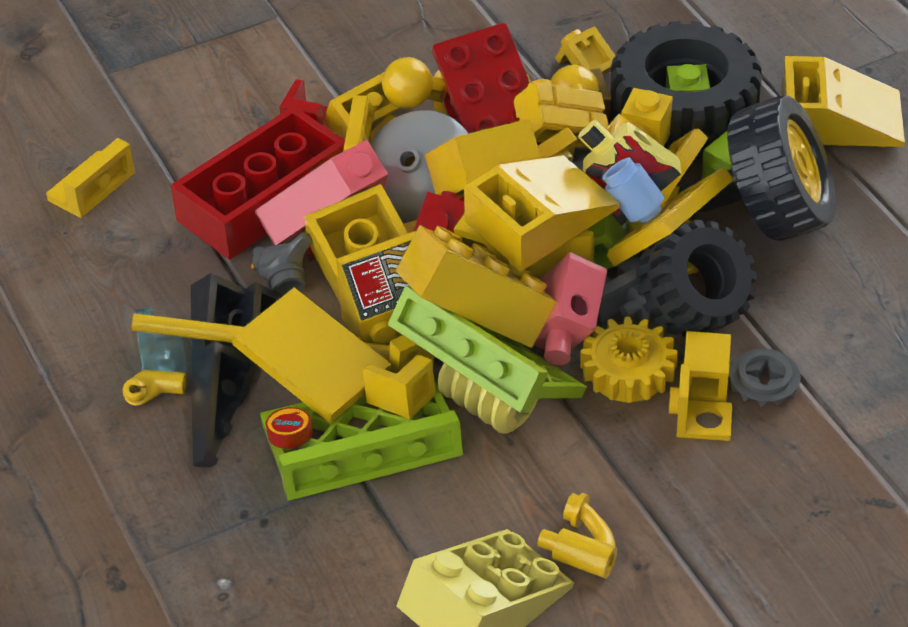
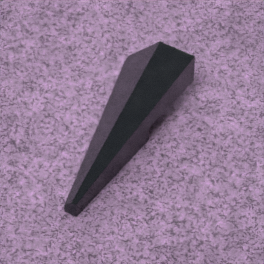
[191,273,284,467]

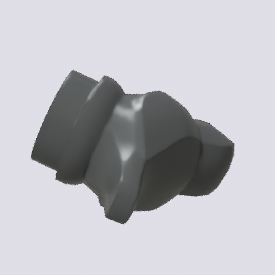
[251,232,312,295]

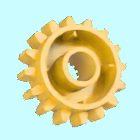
[580,317,678,403]

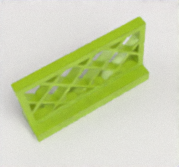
[387,285,587,413]
[260,379,463,501]

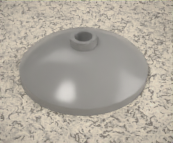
[369,110,469,224]

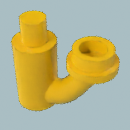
[537,493,617,579]

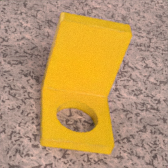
[669,364,732,441]

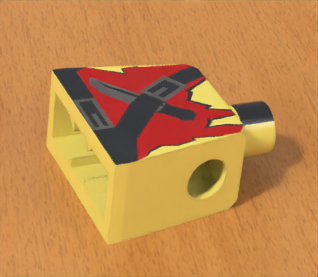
[578,119,681,226]

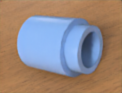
[603,157,664,223]

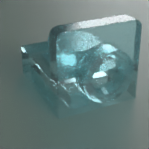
[135,307,186,372]

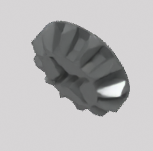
[729,349,801,408]

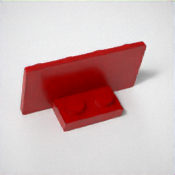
[432,23,541,145]

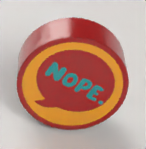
[266,407,313,449]

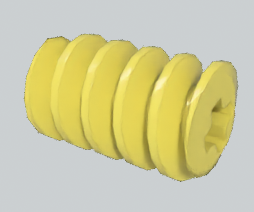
[438,363,538,434]

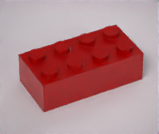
[170,106,345,260]

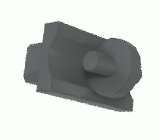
[597,254,655,326]

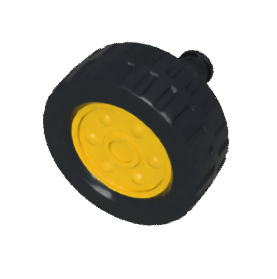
[678,95,836,241]

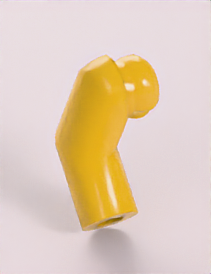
[122,369,187,406]

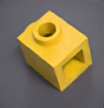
[621,88,673,147]

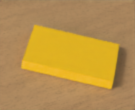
[606,168,734,267]
[233,287,391,424]

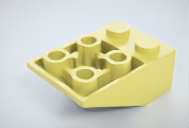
[396,529,575,627]

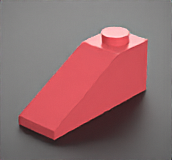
[255,140,388,245]

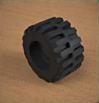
[636,220,757,338]

